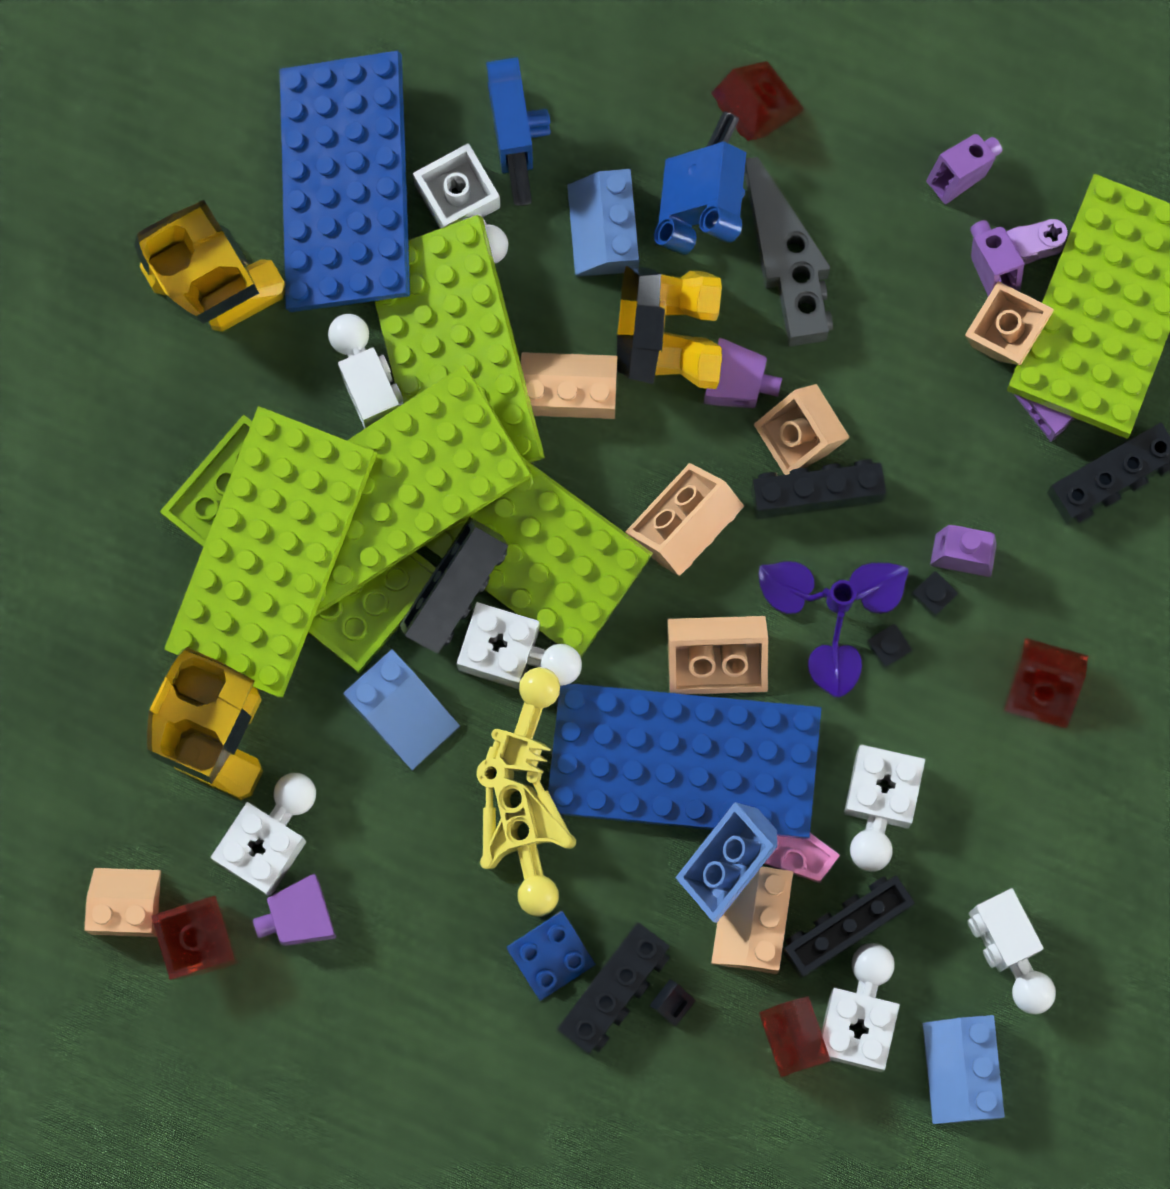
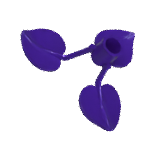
[758,561,909,698]

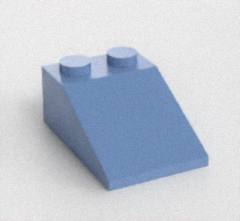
[343,649,460,771]

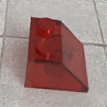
[711,61,804,142]
[1004,638,1088,729]
[151,895,238,980]
[758,996,831,1079]

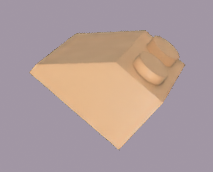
[965,281,1054,365]
[754,384,850,475]
[84,868,161,937]

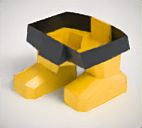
[134,200,285,332]
[617,266,722,389]
[147,647,263,800]

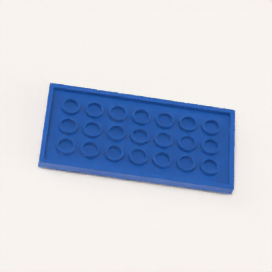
[280,50,410,312]
[548,683,822,839]

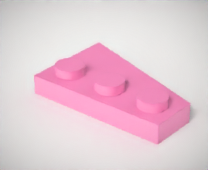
[764,833,840,883]

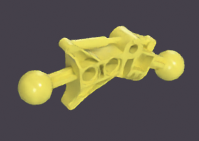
[477,667,576,917]

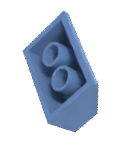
[567,169,639,277]
[675,802,777,923]
[922,1015,1004,1124]

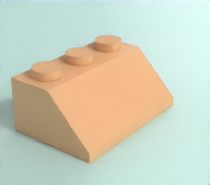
[521,352,617,419]
[625,463,744,576]
[667,616,768,694]
[711,866,793,974]

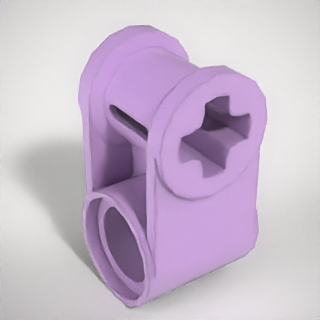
[1007,219,1067,265]

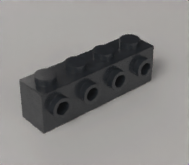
[1047,422,1170,525]
[751,459,887,520]
[399,517,508,654]
[782,875,915,979]
[557,922,671,1056]

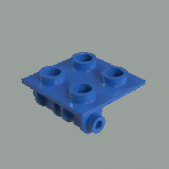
[506,911,596,1001]

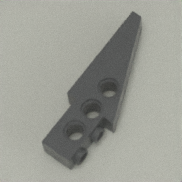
[744,157,833,347]

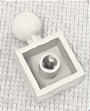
[413,143,508,264]
[328,314,404,429]
[457,602,582,689]
[844,745,925,872]
[210,773,316,897]
[967,888,1056,1014]
[816,943,900,1072]

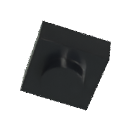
[911,571,958,618]
[866,623,913,669]
[650,979,696,1027]

